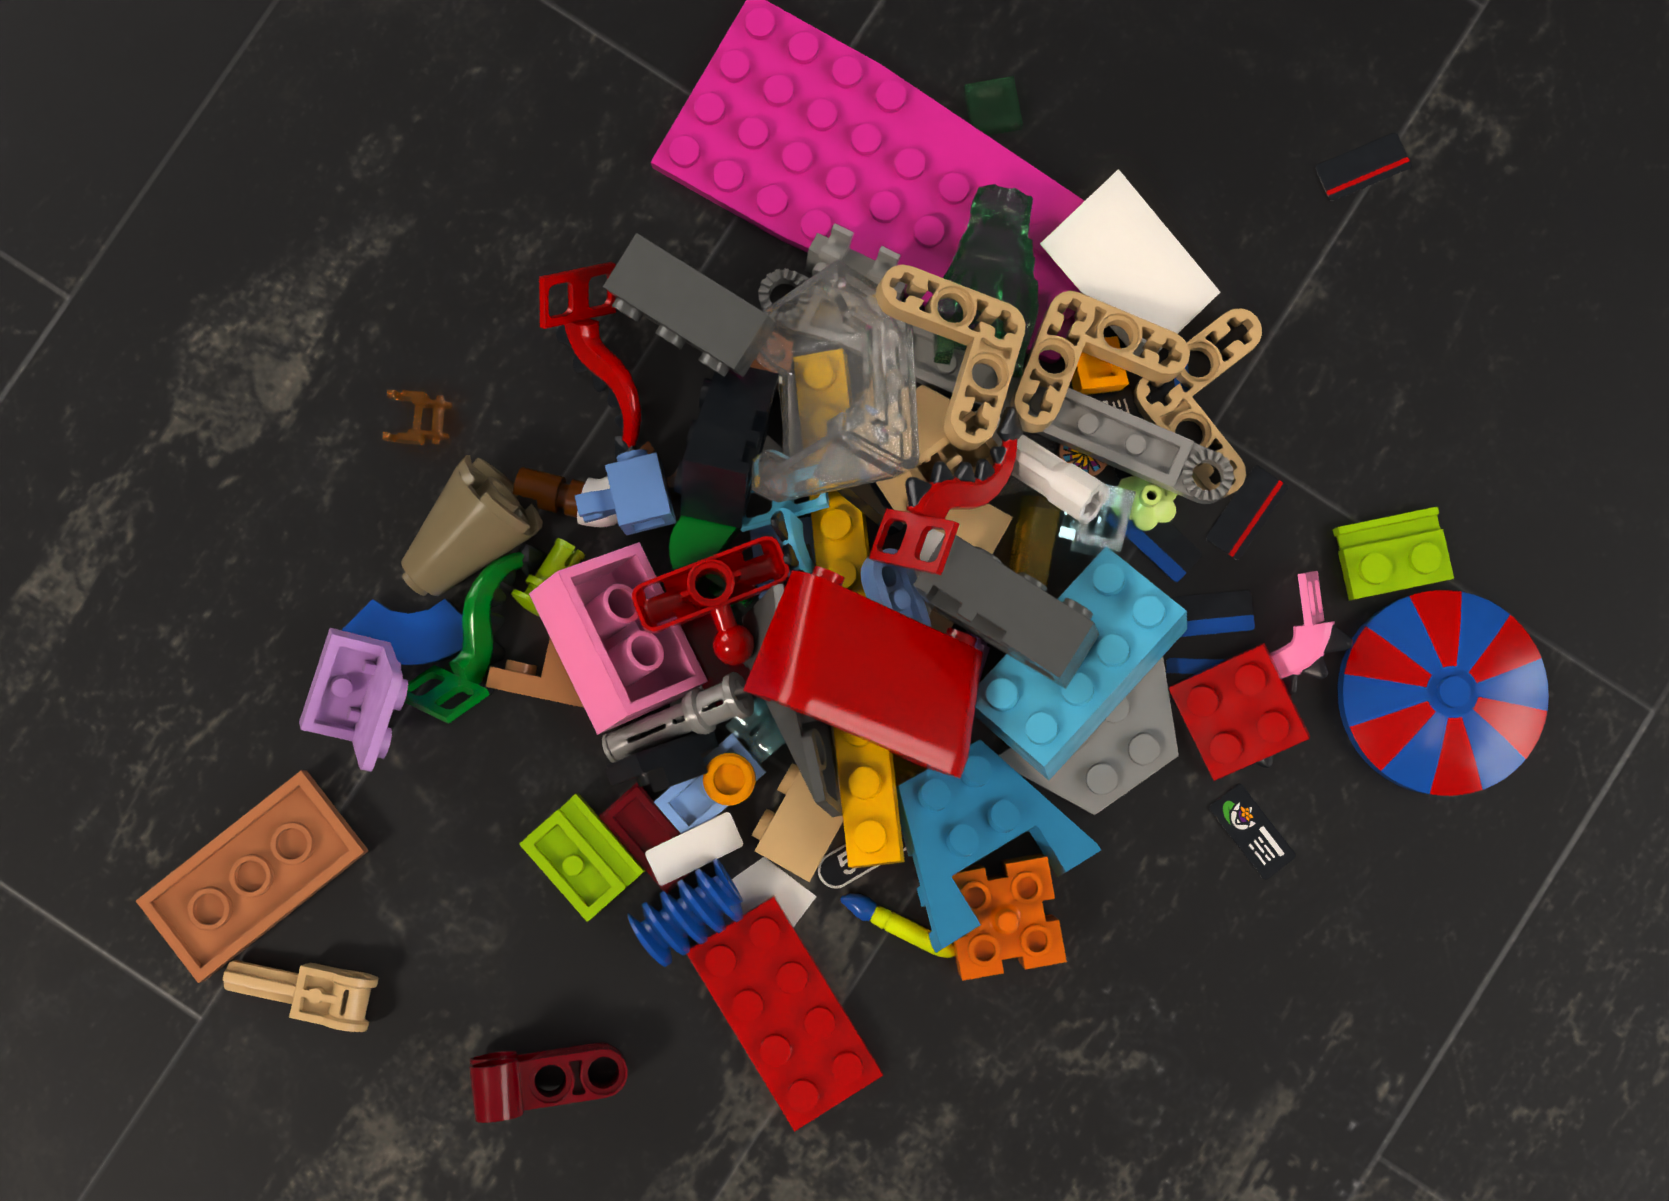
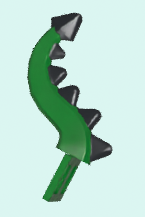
[404,543,547,724]

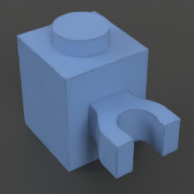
[574,449,677,535]

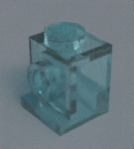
[1059,484,1136,556]

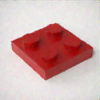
[1168,643,1310,781]

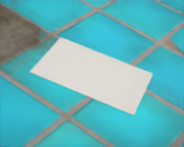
[1040,169,1220,357]

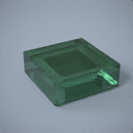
[963,76,1023,136]

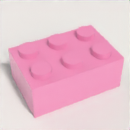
[529,542,708,735]

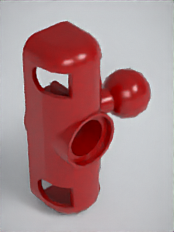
[632,536,789,666]

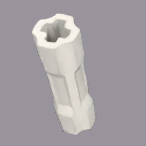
[975,411,1110,524]

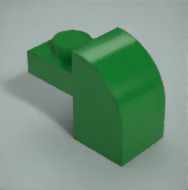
[669,515,756,608]

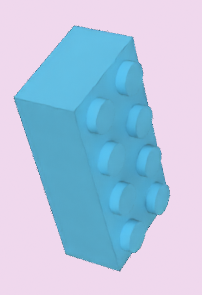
[974,546,1187,780]

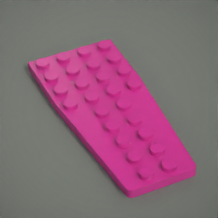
[651,0,1084,364]

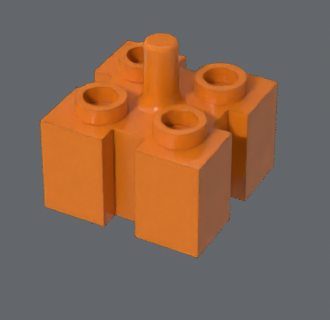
[952,853,1067,981]

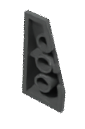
[742,583,843,817]

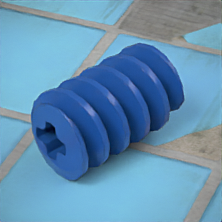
[627,858,743,967]

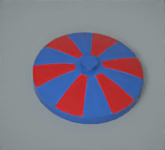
[1337,590,1549,796]

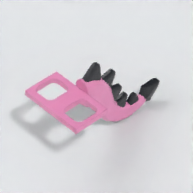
[1256,571,1353,768]

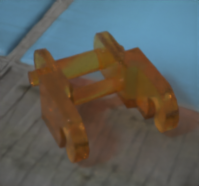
[382,390,452,445]

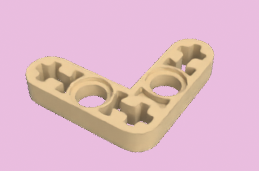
[875,264,1026,451]
[1010,291,1190,433]
[1133,308,1262,498]

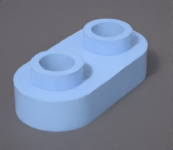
[861,548,931,627]

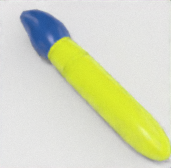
[840,893,955,958]

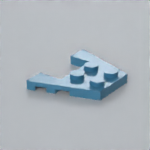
[896,740,1101,953]

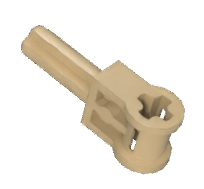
[223,960,379,1032]

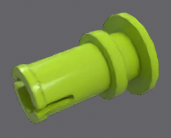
[511,538,585,617]

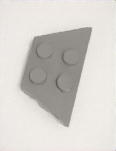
[998,656,1179,815]

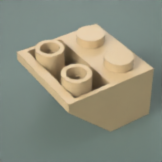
[846,385,998,525]

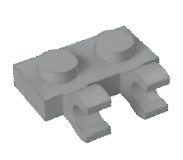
[805,223,907,306]

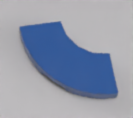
[342,599,463,665]

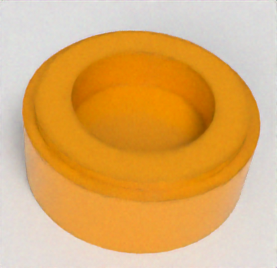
[703,753,756,806]

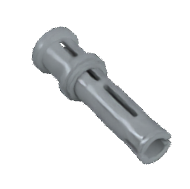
[602,672,754,763]

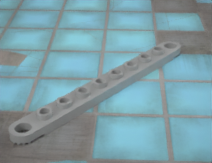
[758,268,1234,504]

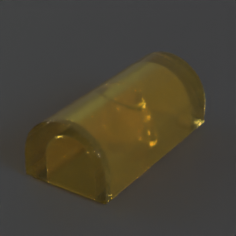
[1008,495,1061,591]

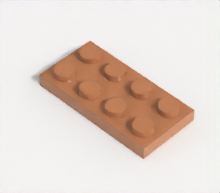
[136,770,369,983]

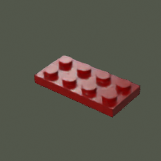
[687,895,883,1132]

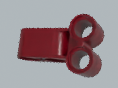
[469,1043,628,1123]

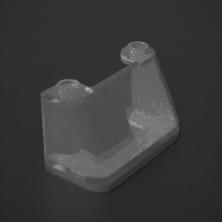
[752,259,920,502]

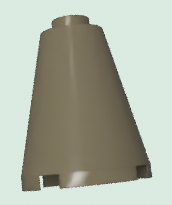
[401,455,543,596]

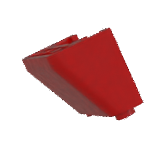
[743,566,983,779]

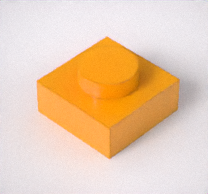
[1071,336,1129,395]

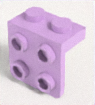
[299,628,408,772]

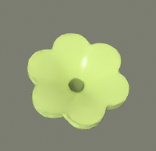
[1116,476,1177,531]

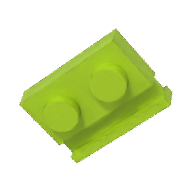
[1333,507,1454,601]
[519,793,646,922]

